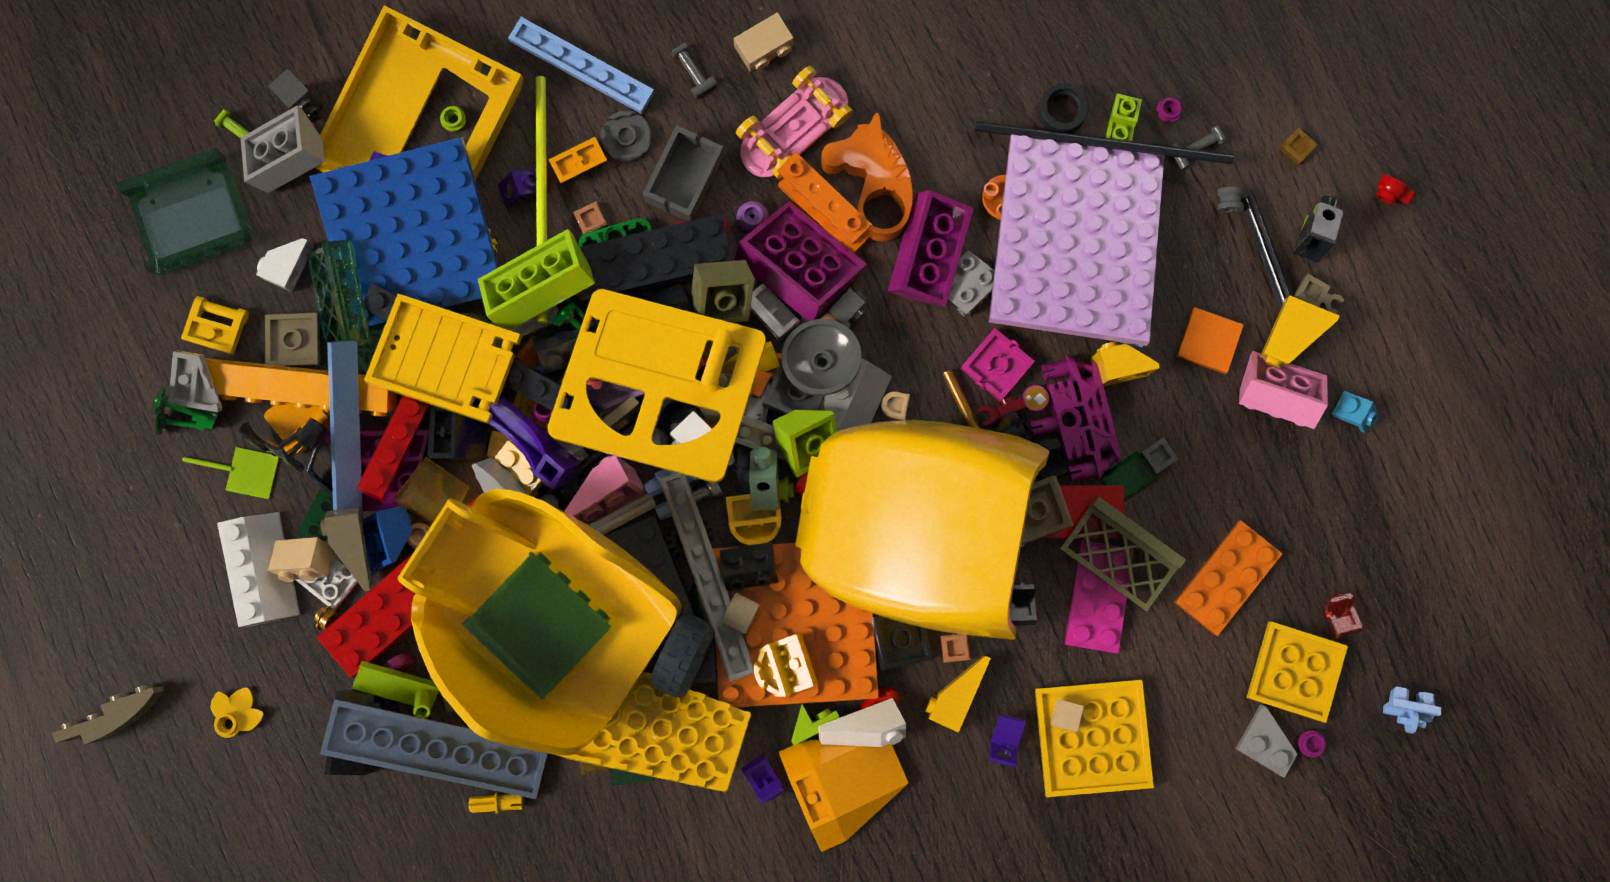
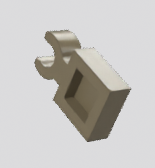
[1293,274,1344,314]

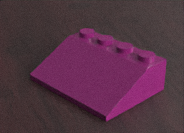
[734,201,867,321]

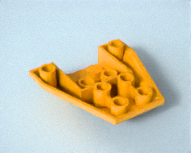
[779,739,909,852]

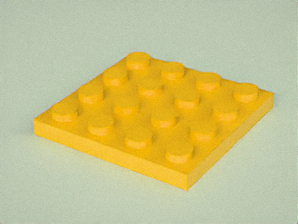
[1035,680,1154,797]

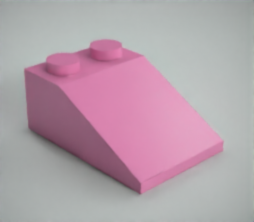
[564,455,647,525]

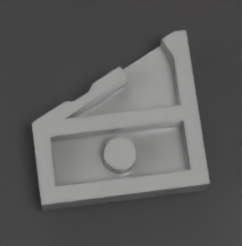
[168,350,222,412]
[1235,705,1297,778]

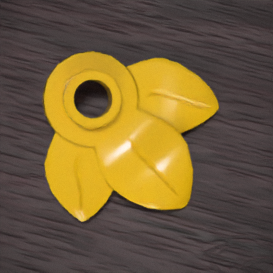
[211,688,264,738]

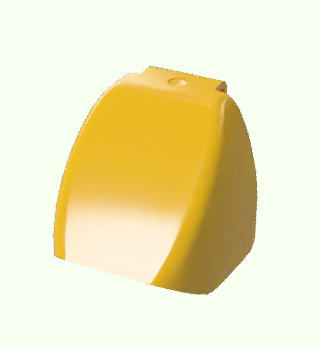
[795,420,1049,640]
[397,489,681,755]

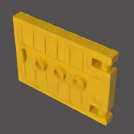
[364,294,522,424]

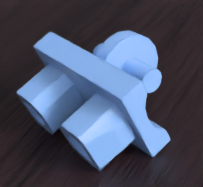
[1383,687,1441,734]

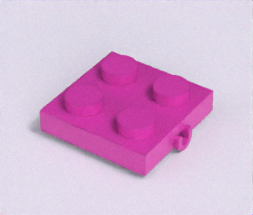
[960,328,1035,401]

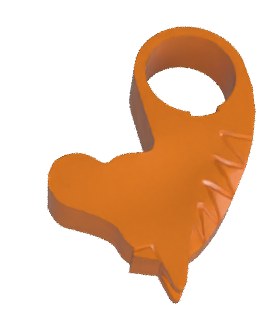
[821,113,913,242]

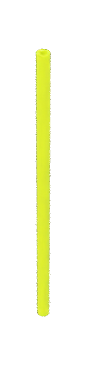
[535,76,548,323]

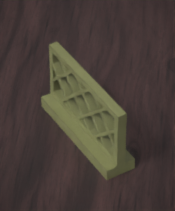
[1059,497,1186,611]

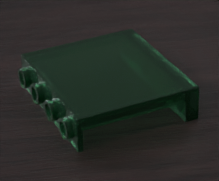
[462,551,612,700]

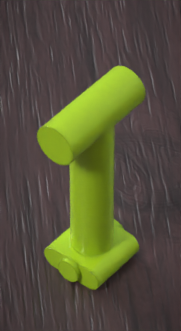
[214,109,250,138]

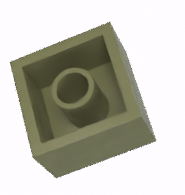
[690,260,755,323]

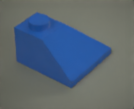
[363,505,413,574]

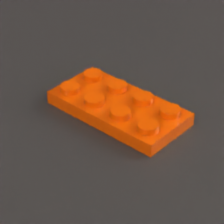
[1174,520,1282,636]

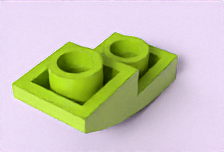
[1105,93,1142,141]

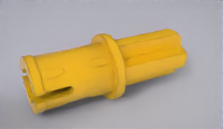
[469,792,524,814]

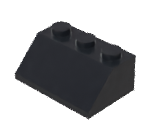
[324,690,384,776]

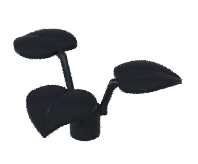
[239,417,333,495]

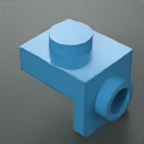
[1332,391,1378,433]

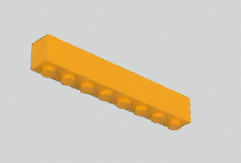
[205,358,398,416]

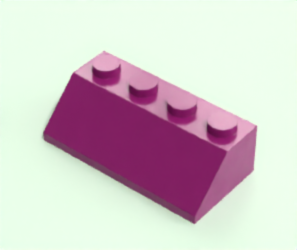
[887,190,974,307]

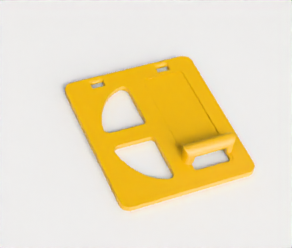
[547,289,766,482]

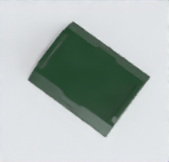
[1100,451,1157,502]

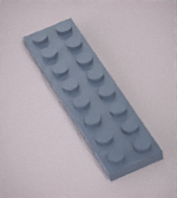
[320,699,547,799]

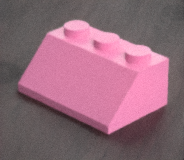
[1239,351,1328,429]

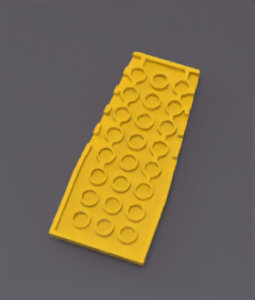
[553,672,751,792]

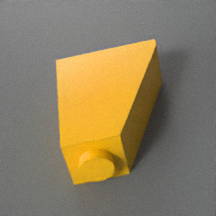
[1261,295,1339,368]

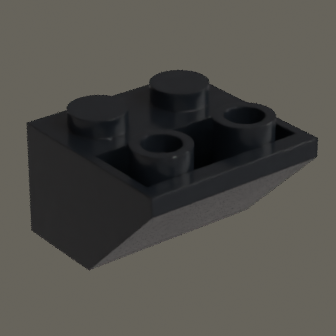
[428,405,488,462]

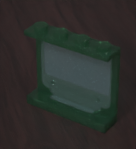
[117,148,253,275]

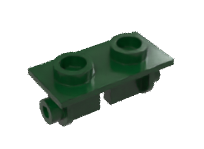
[296,489,333,541]

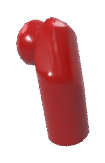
[860,687,900,709]

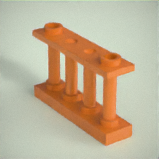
[777,152,872,254]

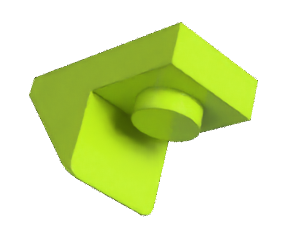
[791,703,840,746]

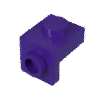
[741,754,784,803]

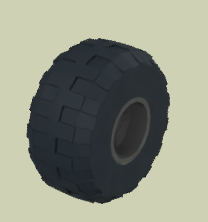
[650,614,715,697]

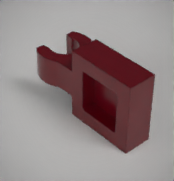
[976,396,1025,427]

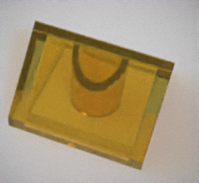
[394,457,469,525]

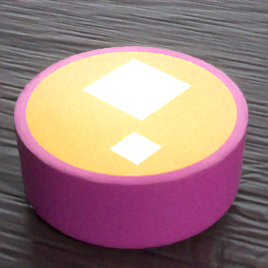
[1022,385,1049,412]

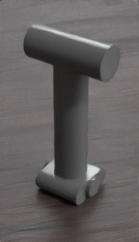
[671,42,717,98]
[1171,125,1226,170]

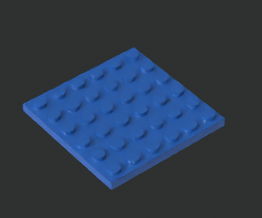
[310,137,498,330]

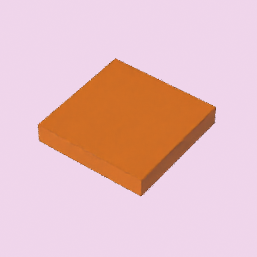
[1176,307,1244,374]

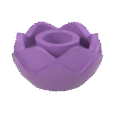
[736,201,769,233]

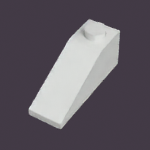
[818,698,906,747]

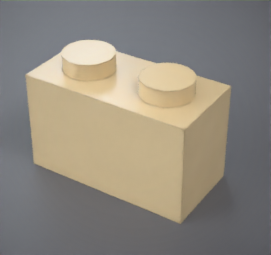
[733,12,794,72]
[268,537,334,582]

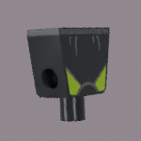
[1293,195,1343,262]

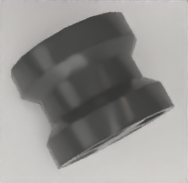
[1217,187,1244,213]

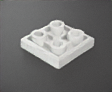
[295,537,358,611]

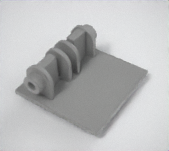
[948,250,995,316]

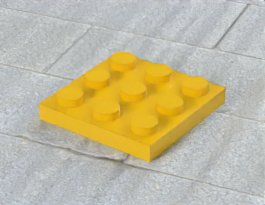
[1246,622,1348,723]

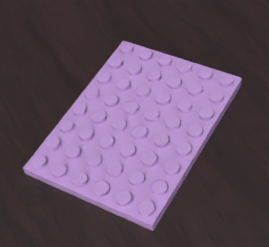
[989,134,1164,346]

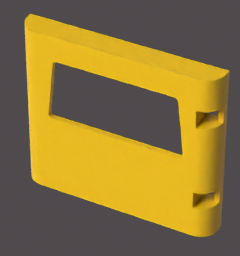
[315,5,523,181]

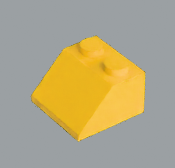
[1091,341,1160,387]

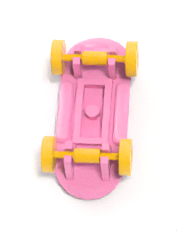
[736,66,853,179]

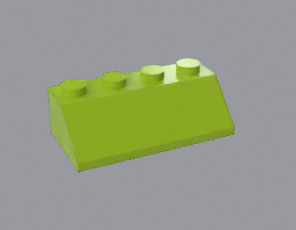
[478,229,595,330]

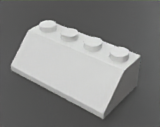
[217,512,300,627]

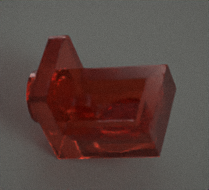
[1324,593,1363,638]

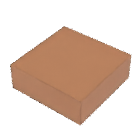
[573,202,608,234]
[940,634,970,663]

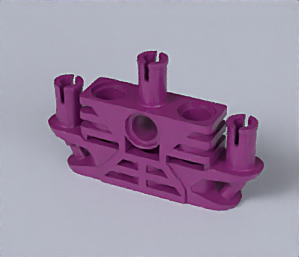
[1029,354,1121,482]

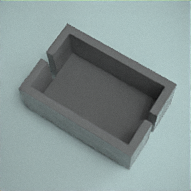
[643,125,725,221]

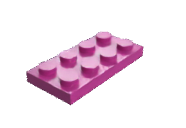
[1064,540,1134,654]

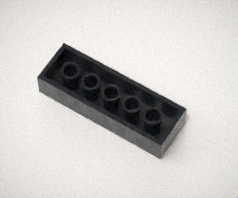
[577,214,733,306]

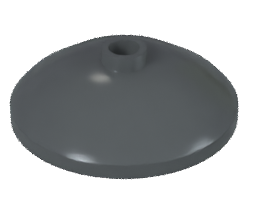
[782,319,862,396]

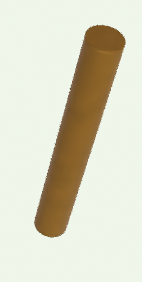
[943,369,981,429]

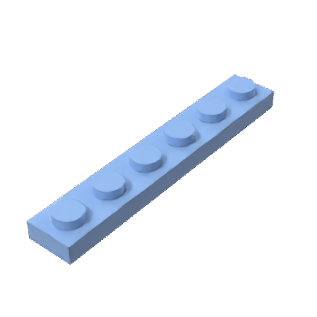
[508,17,655,114]

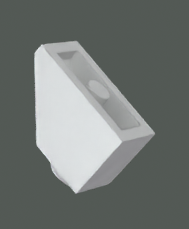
[256,238,314,292]

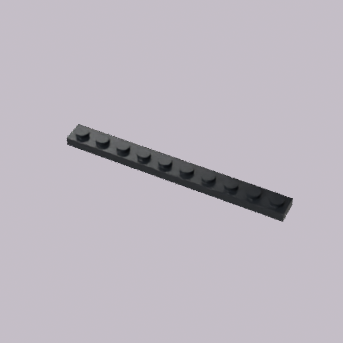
[361,283,605,418]

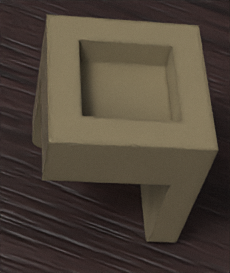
[722,593,762,634]

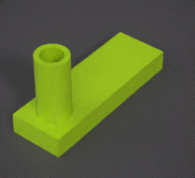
[353,661,439,719]

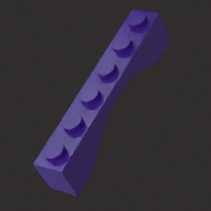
[472,395,581,490]

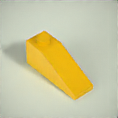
[925,656,991,732]

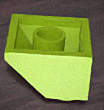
[772,410,837,477]

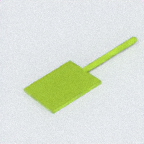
[182,447,279,499]

